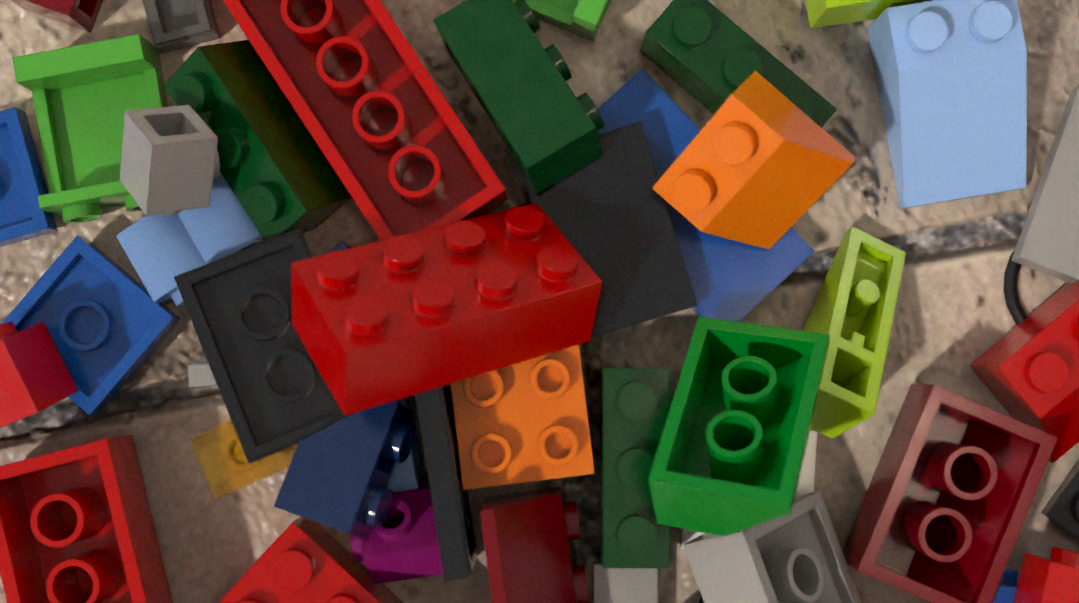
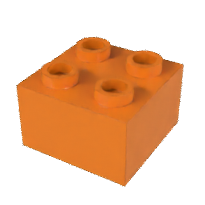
[451,345,595,490]

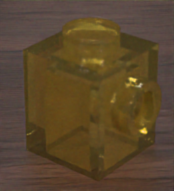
[189,421,298,500]

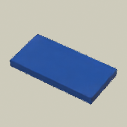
[597,68,815,322]

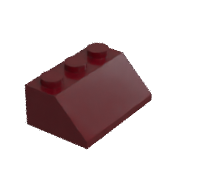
[842,384,1058,603]
[480,487,590,603]

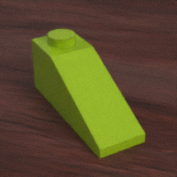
[802,226,906,439]

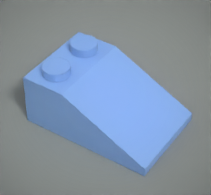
[867,0,1027,209]

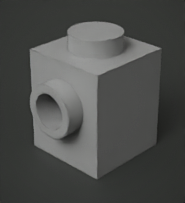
[120,105,220,216]

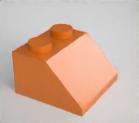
[652,70,857,250]

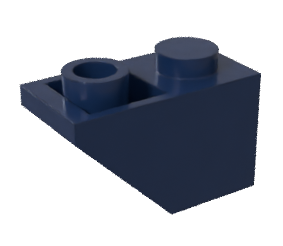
[274,400,416,540]

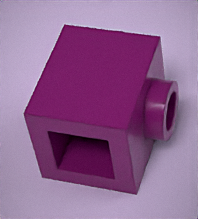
[350,488,444,584]

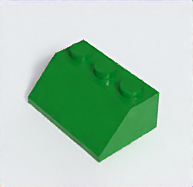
[648,317,830,536]

